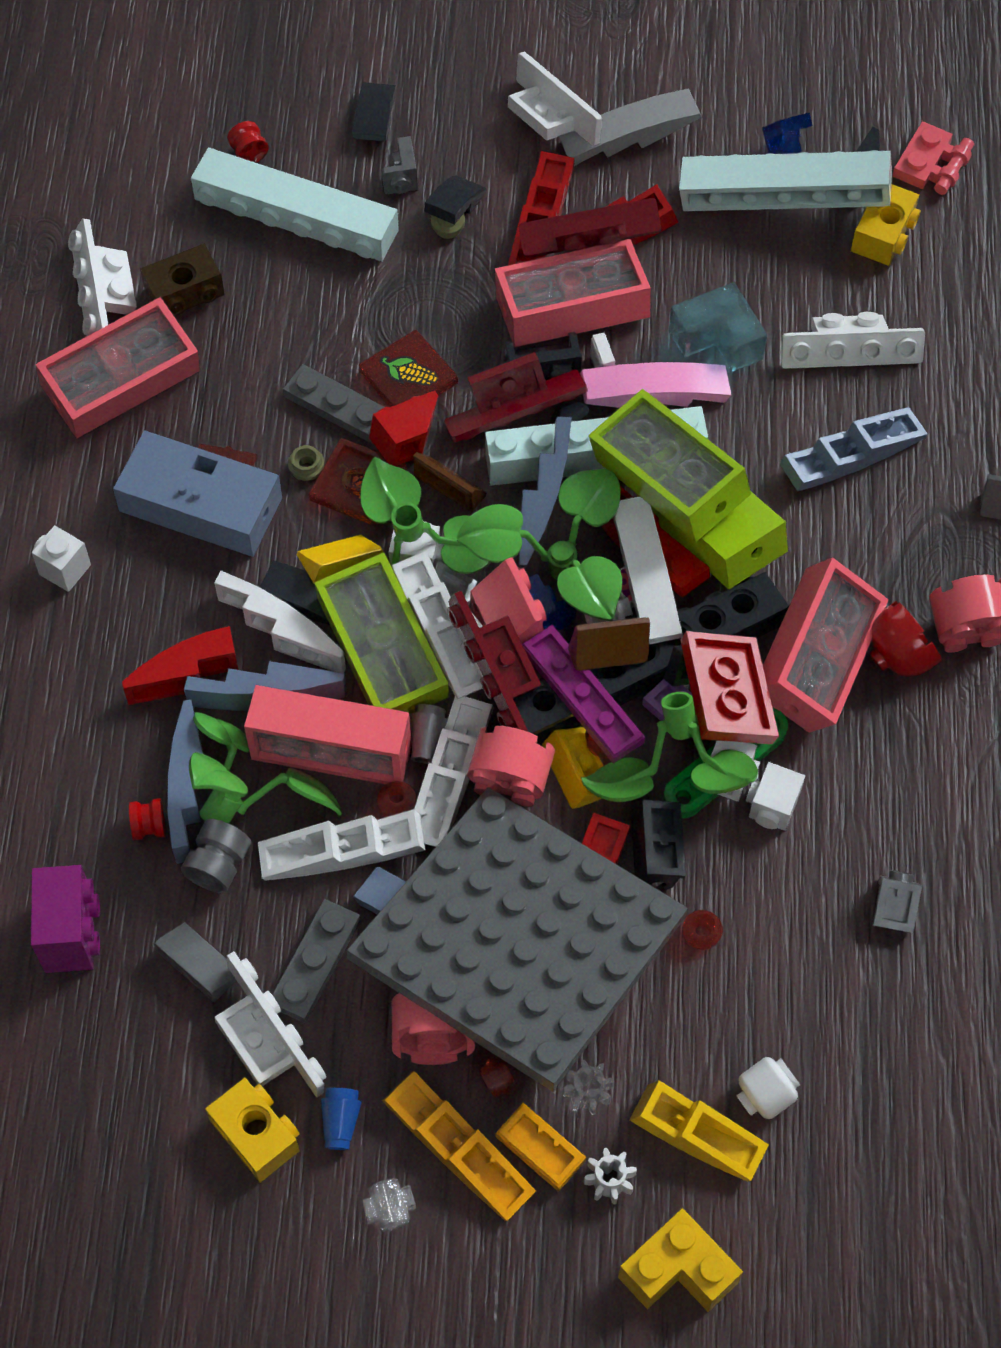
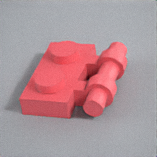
[892,121,974,195]

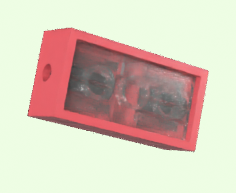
[495,239,651,348]
[35,297,200,439]
[763,557,889,733]
[244,685,412,787]

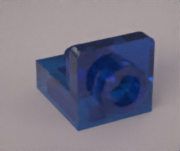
[762,112,813,154]
[529,574,577,630]

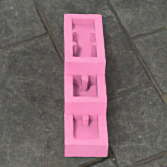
[580,362,731,408]

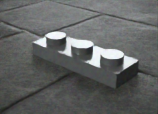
[283,364,384,445]
[272,899,361,1024]

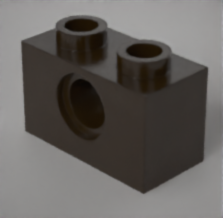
[140,243,225,316]

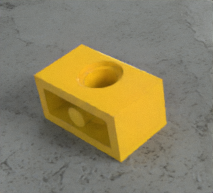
[851,184,921,266]
[205,1077,300,1183]

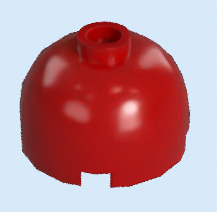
[869,601,942,677]

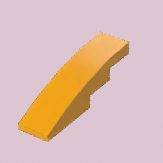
[382,1071,536,1221]

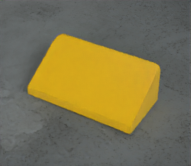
[296,535,383,583]
[542,727,603,809]

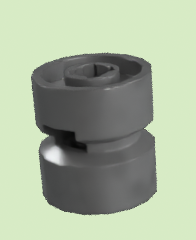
[181,819,251,893]

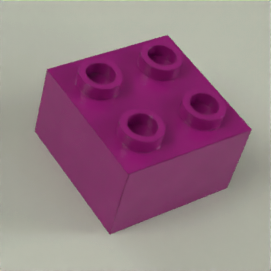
[31,865,100,973]

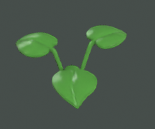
[360,457,491,574]
[457,469,622,621]
[581,692,758,802]
[189,712,342,824]

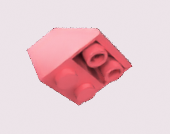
[470,557,546,644]

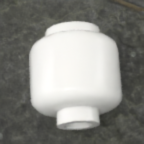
[736,1057,800,1119]

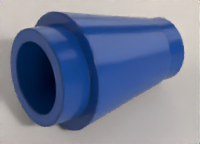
[321,1088,362,1150]

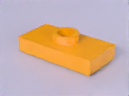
[496,1103,586,1192]

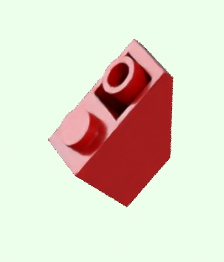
[369,391,438,466]

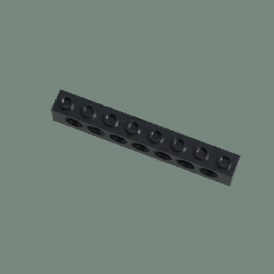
[513,572,789,745]

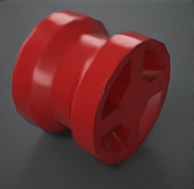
[227,121,269,163]
[129,798,166,841]

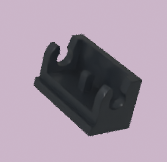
[504,332,582,381]
[631,800,686,890]

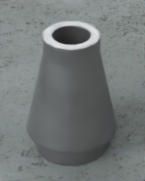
[410,704,448,764]

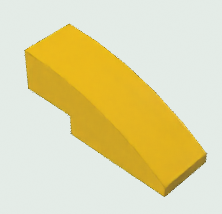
[630,1080,769,1182]

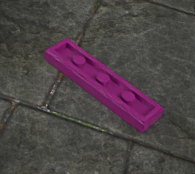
[522,625,645,764]

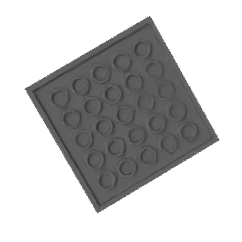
[347,787,688,1092]

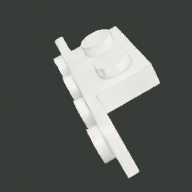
[508,52,602,146]
[68,218,137,336]
[781,312,925,369]
[215,951,326,1097]

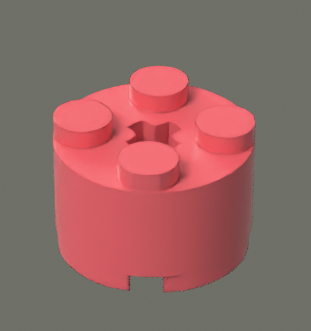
[929,574,1001,653]
[467,726,555,807]
[392,993,475,1065]

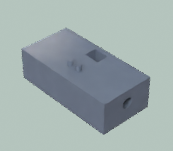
[113,430,282,557]

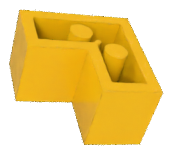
[618,1208,743,1312]

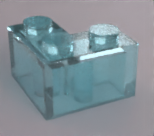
[668,282,767,372]

